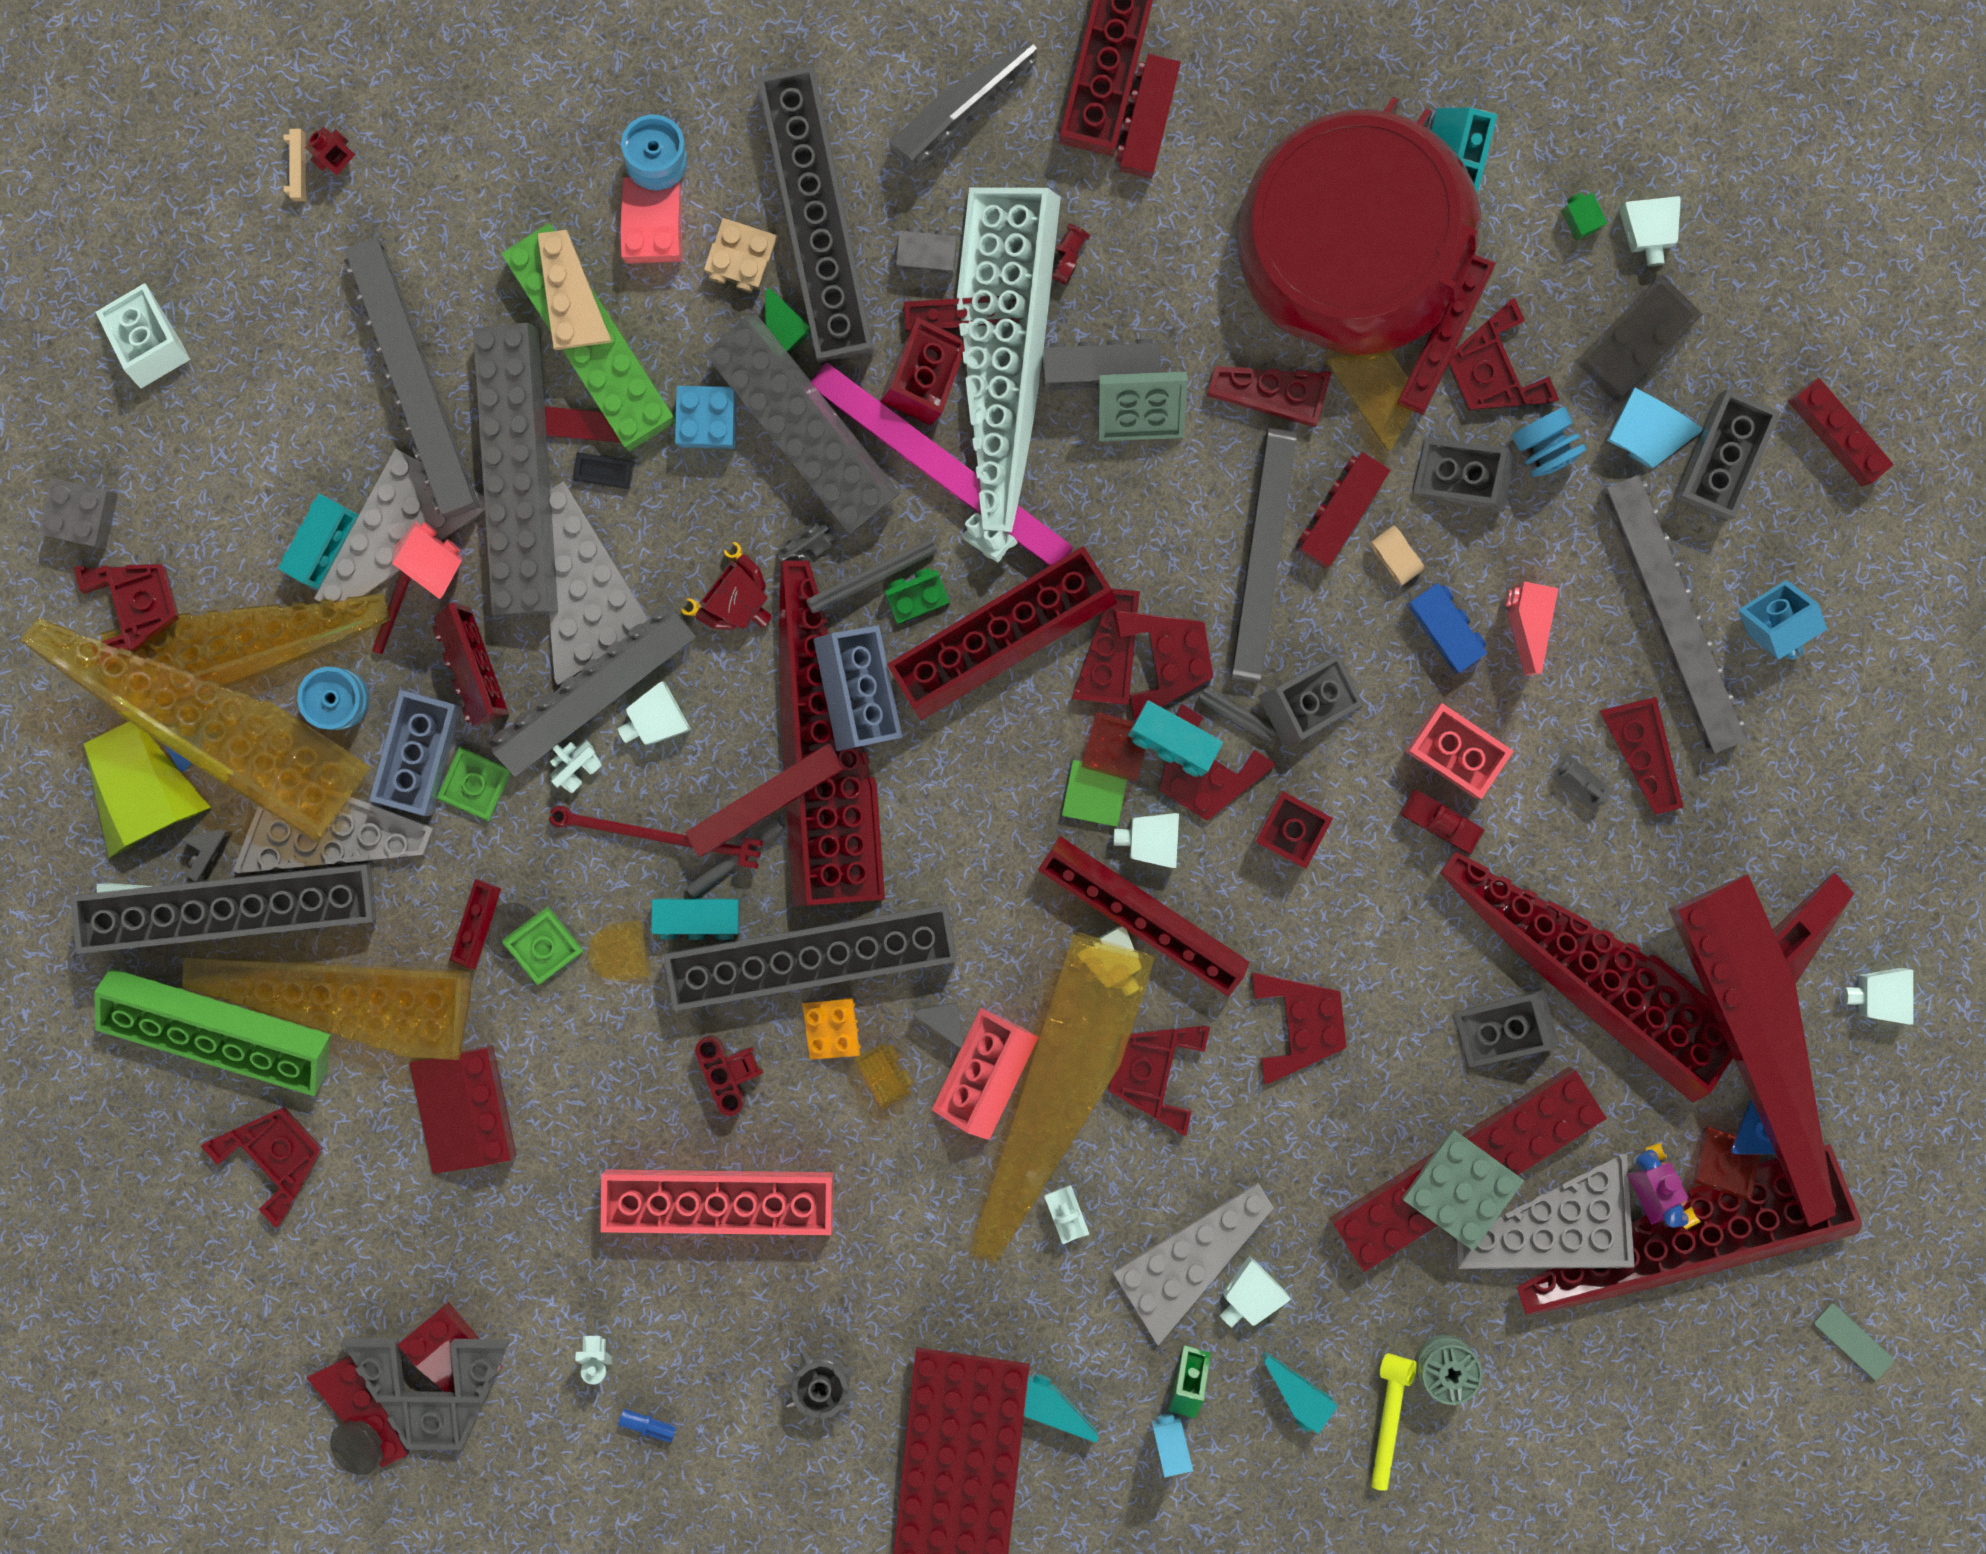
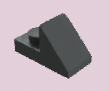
[182,829,233,882]

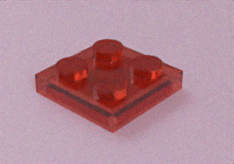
[1081,712,1146,783]
[1693,1126,1760,1200]

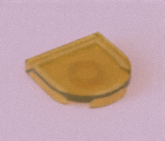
[588,919,651,981]

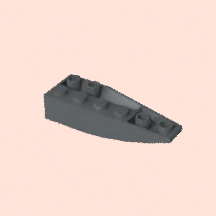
[889,45,1037,174]

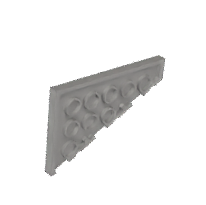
[314,448,485,613]
[549,481,648,685]
[233,767,435,873]
[1457,1154,1634,1269]

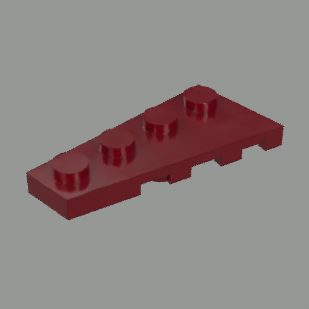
[1206,366,1332,428]
[1599,697,1684,815]

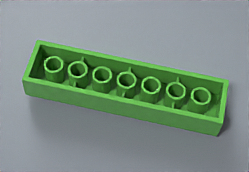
[501,223,676,451]
[94,968,331,1096]

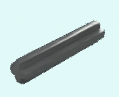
[1198,688,1276,742]

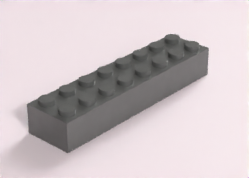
[704,314,901,534]

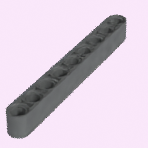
[1231,428,1297,683]

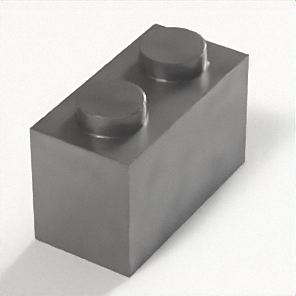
[896,227,957,276]

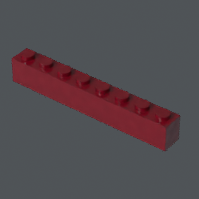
[1038,836,1250,997]

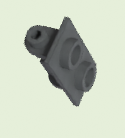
[776,521,835,561]
[1550,754,1612,812]

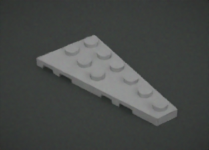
[1113,1182,1274,1346]

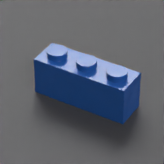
[1406,583,1487,674]

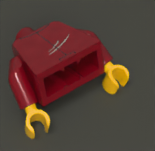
[681,542,772,630]

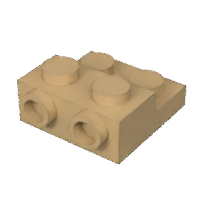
[704,218,778,293]

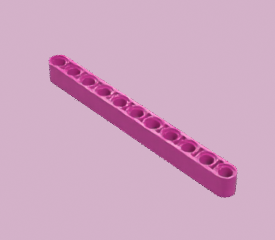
[811,362,1074,566]

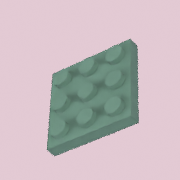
[1098,372,1188,442]
[1402,1128,1524,1251]

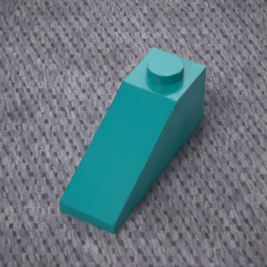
[1261,1351,1338,1434]
[1024,1374,1099,1443]

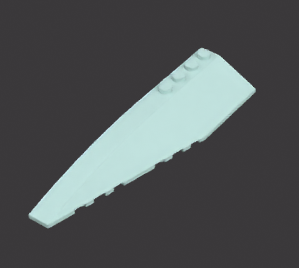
[957,188,1061,532]

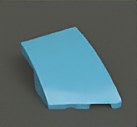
[1607,388,1702,469]

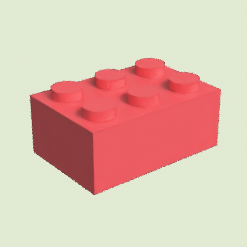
[1405,703,1514,799]

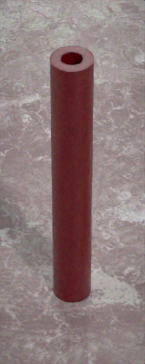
[372,571,411,655]

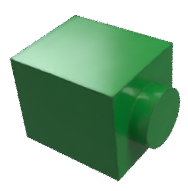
[1561,192,1608,241]

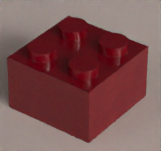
[1252,791,1333,869]

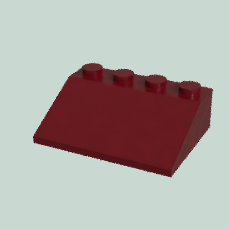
[433,602,510,726]
[409,1045,517,1174]

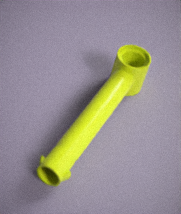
[1371,1353,1417,1490]

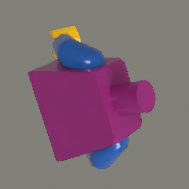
[1627,1142,1700,1230]

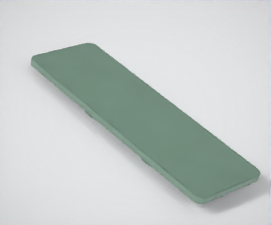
[1814,1303,1894,1380]

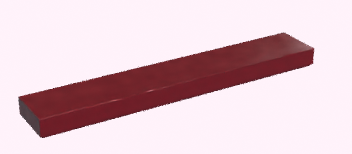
[1398,255,1496,415]
[685,744,844,857]

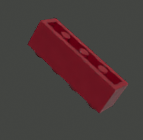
[1116,53,1181,179]
[1788,378,1894,487]
[1297,452,1391,569]

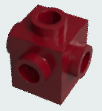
[305,127,356,176]

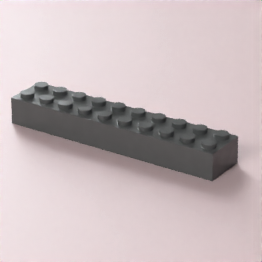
[757,65,875,364]
[473,323,558,617]
[70,863,377,954]
[663,903,957,1011]

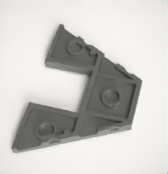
[340,1338,510,1450]

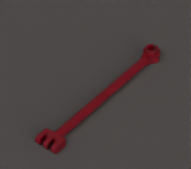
[549,806,763,869]

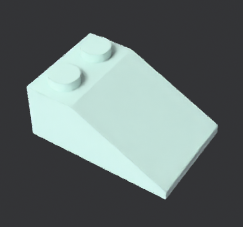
[96,283,190,388]

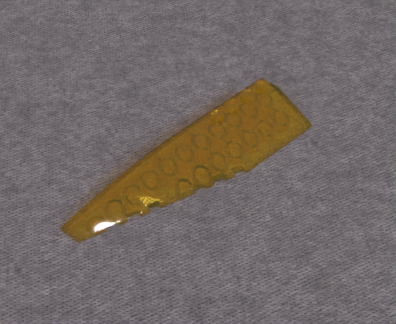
[20,618,371,844]
[970,930,1155,1262]

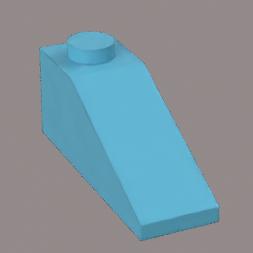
[1152,1413,1193,1477]

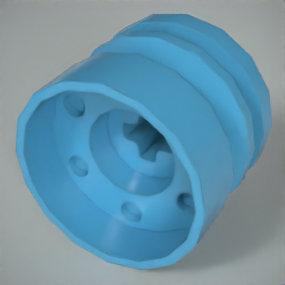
[1510,406,1588,478]

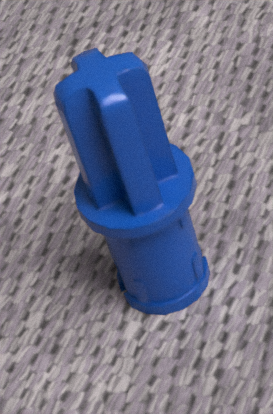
[618,1408,676,1442]

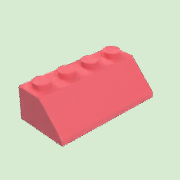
[932,1008,1038,1140]

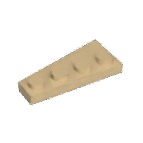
[538,230,612,350]

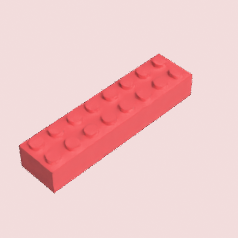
[601,1169,834,1235]

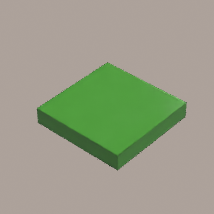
[436,746,511,821]
[1062,760,1129,827]
[502,906,584,986]

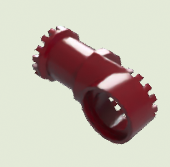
[1052,223,1091,286]

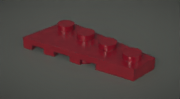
[1072,588,1140,705]
[306,1356,409,1468]

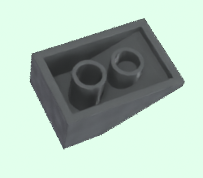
[1413,438,1516,512]
[1258,654,1364,746]
[1454,989,1559,1068]

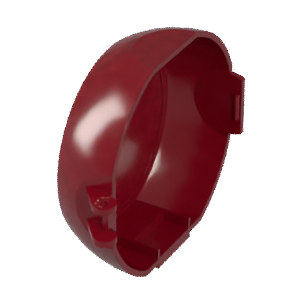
[1237,97,1482,355]

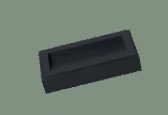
[573,452,634,490]

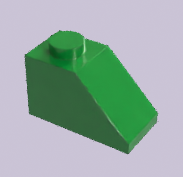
[765,288,811,355]
[1168,1345,1211,1418]

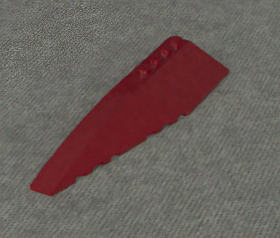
[779,561,885,906]
[1439,851,1733,1103]
[1668,874,1836,1227]
[1517,1144,1863,1316]

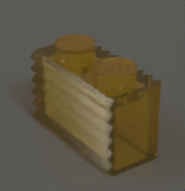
[854,1041,914,1110]

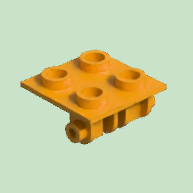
[802,997,861,1060]

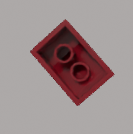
[880,317,965,426]
[398,1301,503,1392]

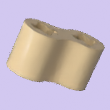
[1370,526,1425,586]

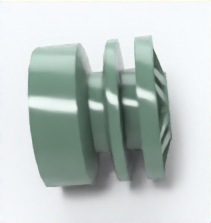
[1415,1334,1483,1405]

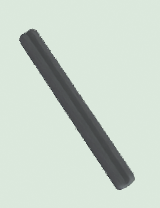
[807,539,937,613]

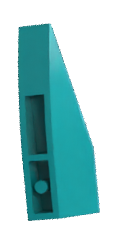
[1431,107,1498,195]

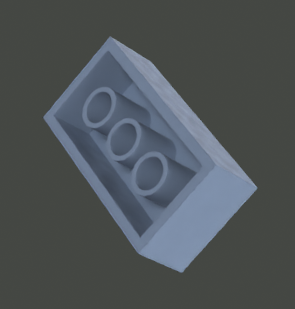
[814,625,902,751]
[369,690,462,816]

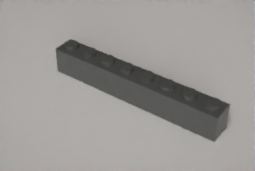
[489,603,696,777]

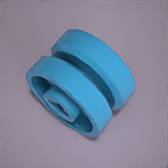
[621,114,688,191]
[297,666,370,730]

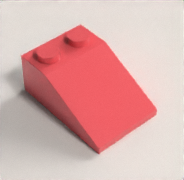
[621,177,683,263]
[392,520,462,599]
[1505,582,1558,676]

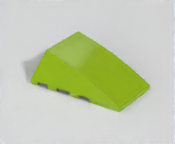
[84,719,212,858]

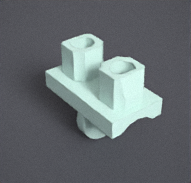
[962,513,1017,562]
[549,740,601,793]
[1044,1185,1089,1244]
[575,1336,612,1385]

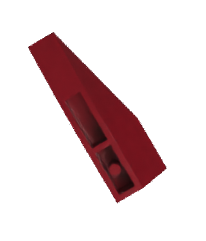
[1773,873,1854,983]

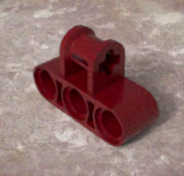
[1399,789,1485,855]
[695,1035,764,1116]

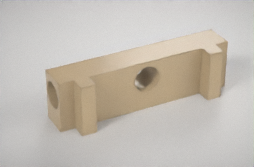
[284,129,306,201]

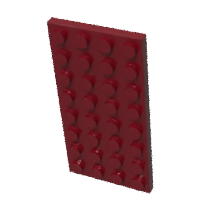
[894,1347,1030,1554]

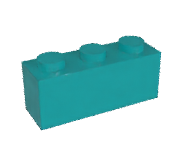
[278,493,359,590]
[1128,700,1223,777]
[652,898,740,939]

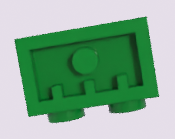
[884,567,950,624]

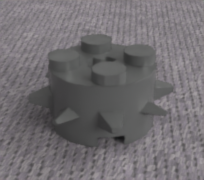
[782,1348,859,1425]

